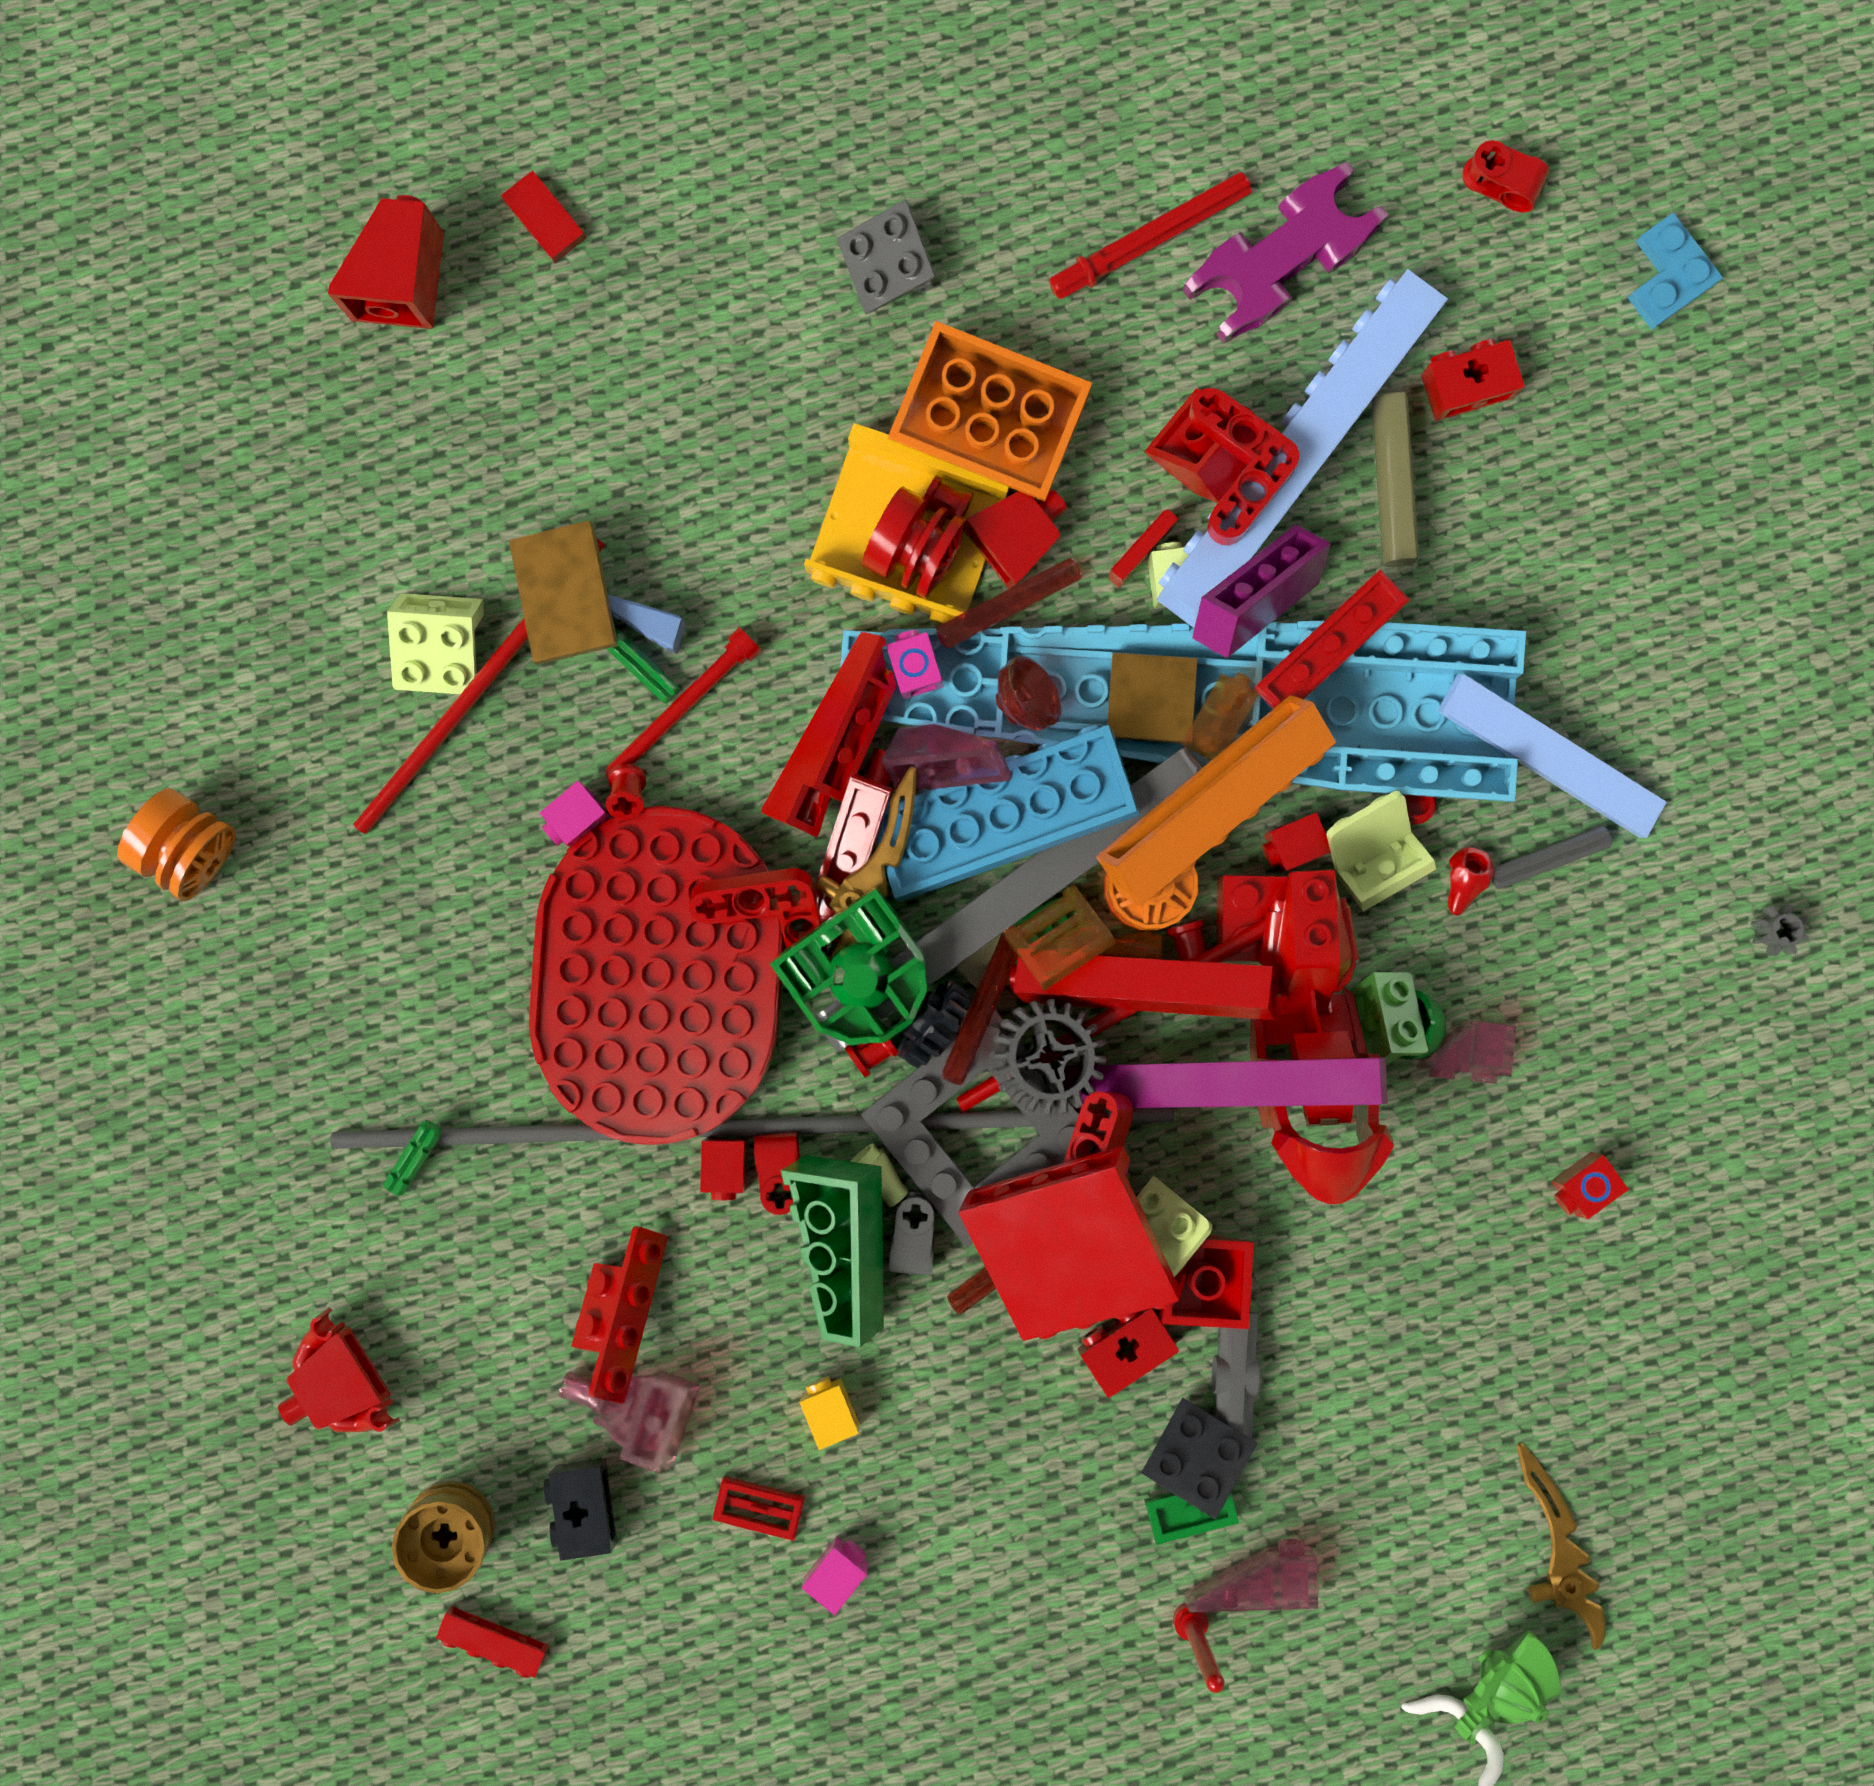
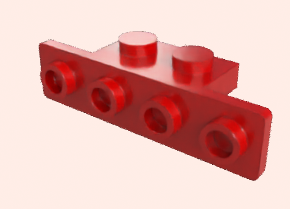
[571,1226,668,1404]

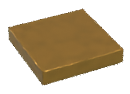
[1107,653,1197,744]

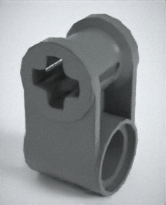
[889,1190,934,1276]

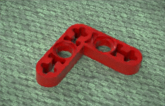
[1189,388,1300,546]
[689,868,828,957]

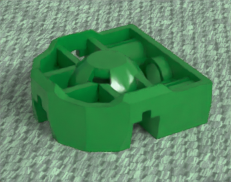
[770,887,928,1045]

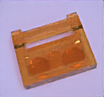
[1002,885,1116,991]

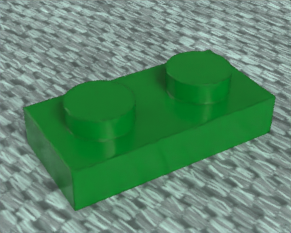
[1144,1492,1239,1545]

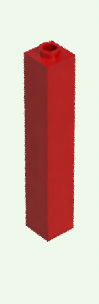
[1010,951,1280,1020]

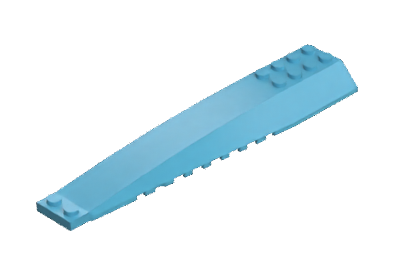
[840,621,1526,802]

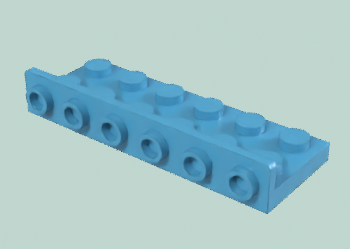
[877,725,1140,902]

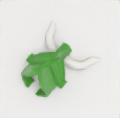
[1401,1629,1562,1786]

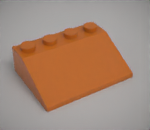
[888,321,1092,501]

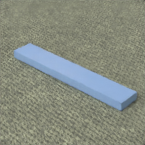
[1437,674,1666,838]

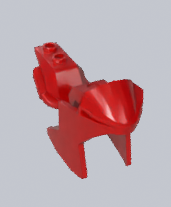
[1249,870,1394,1205]

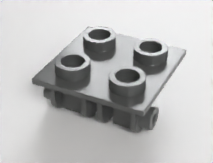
[837,199,936,314]

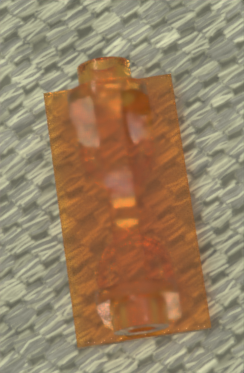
[1181,673,1258,761]

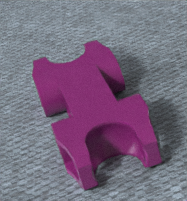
[1182,162,1389,344]

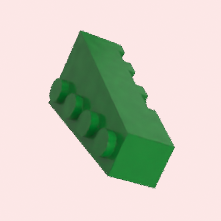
[781,1155,884,1347]

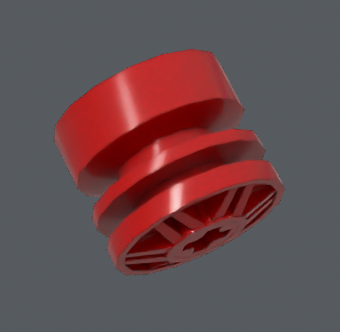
[862,486,967,600]

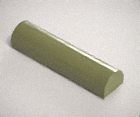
[1372,392,1418,567]

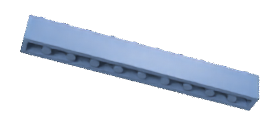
[1157,269,1448,628]

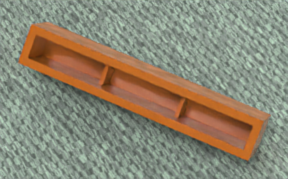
[1096,695,1336,906]

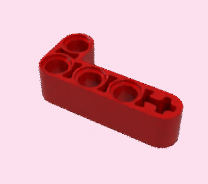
[1063,1091,1134,1163]

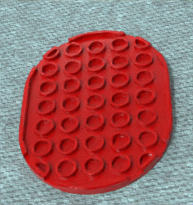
[529,806,785,1145]

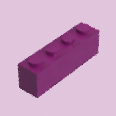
[1192,524,1331,658]

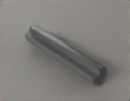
[1492,827,1612,889]

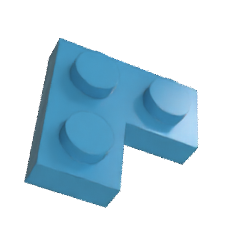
[1627,212,1723,330]

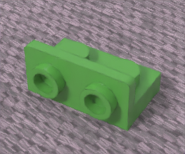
[1349,972,1428,1066]

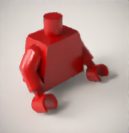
[278,1307,400,1432]

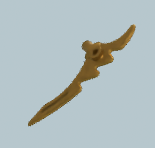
[815,767,916,961]
[1517,1443,1605,1650]

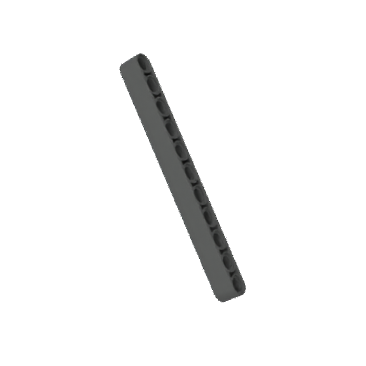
[817,746,1202,1052]

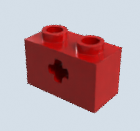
[1421,339,1525,422]
[1077,1308,1180,1399]

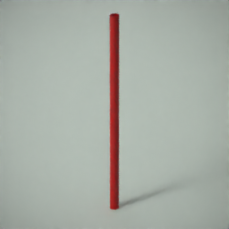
[353,537,606,835]
[956,917,1266,1112]

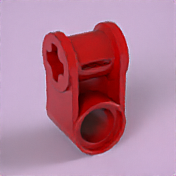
[1462,140,1550,213]
[754,1132,800,1215]

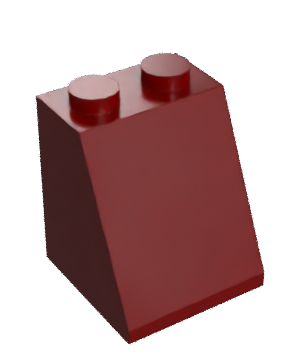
[328,195,444,329]

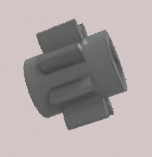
[1751,905,1809,956]

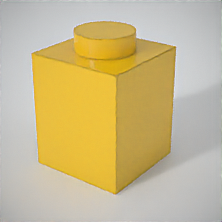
[799,1376,860,1450]

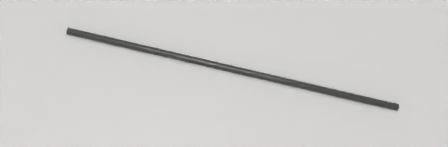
[330,1107,1174,1149]

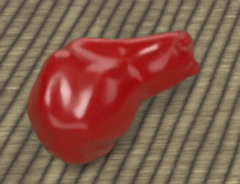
[1447,847,1495,916]

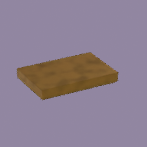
[509,520,618,665]

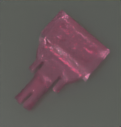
[559,1371,701,1474]

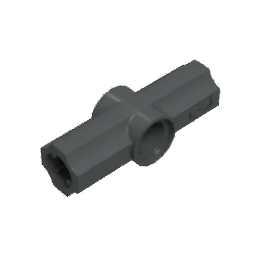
[1211,1311,1260,1439]

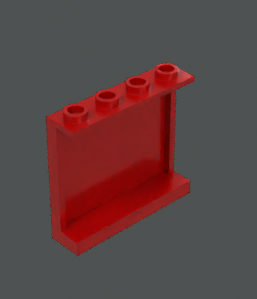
[958,1146,1186,1341]

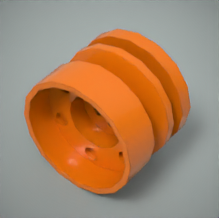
[117,788,236,901]
[1103,867,1198,931]

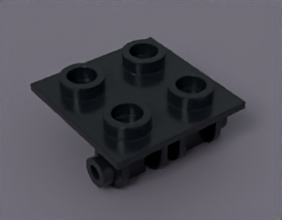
[1141,1398,1258,1520]

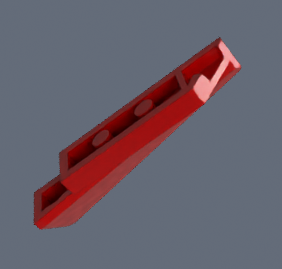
[761,632,896,838]

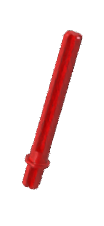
[1049,172,1252,300]

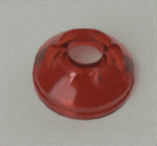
[995,656,1062,731]

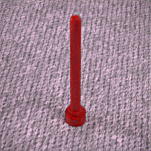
[605,627,762,778]
[1173,1602,1225,1693]

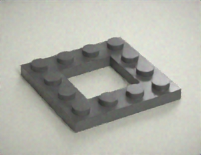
[861,1008,1097,1247]

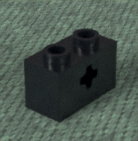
[544,1458,618,1561]

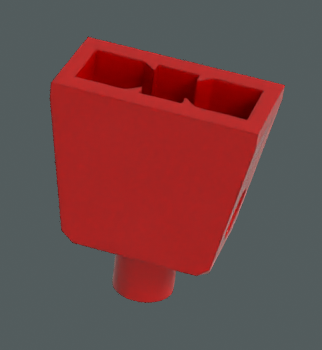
[964,490,1067,590]

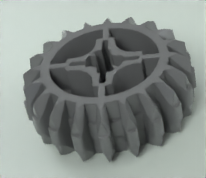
[990,999,1107,1116]

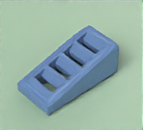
[608,595,686,655]

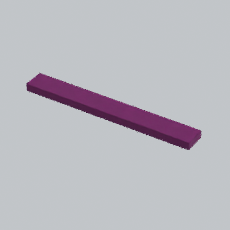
[1062,1057,1388,1109]

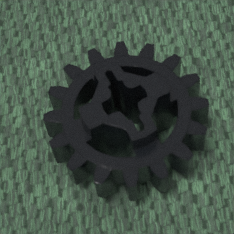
[897,980,971,1068]

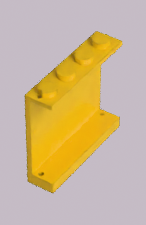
[804,423,1011,628]

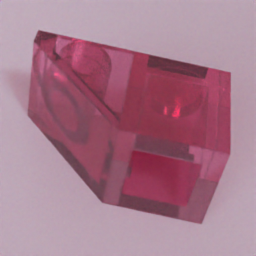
[1417,1021,1516,1084]

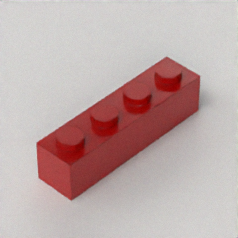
[436,1606,549,1678]

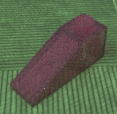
[881,724,1012,791]
[1184,1539,1319,1612]

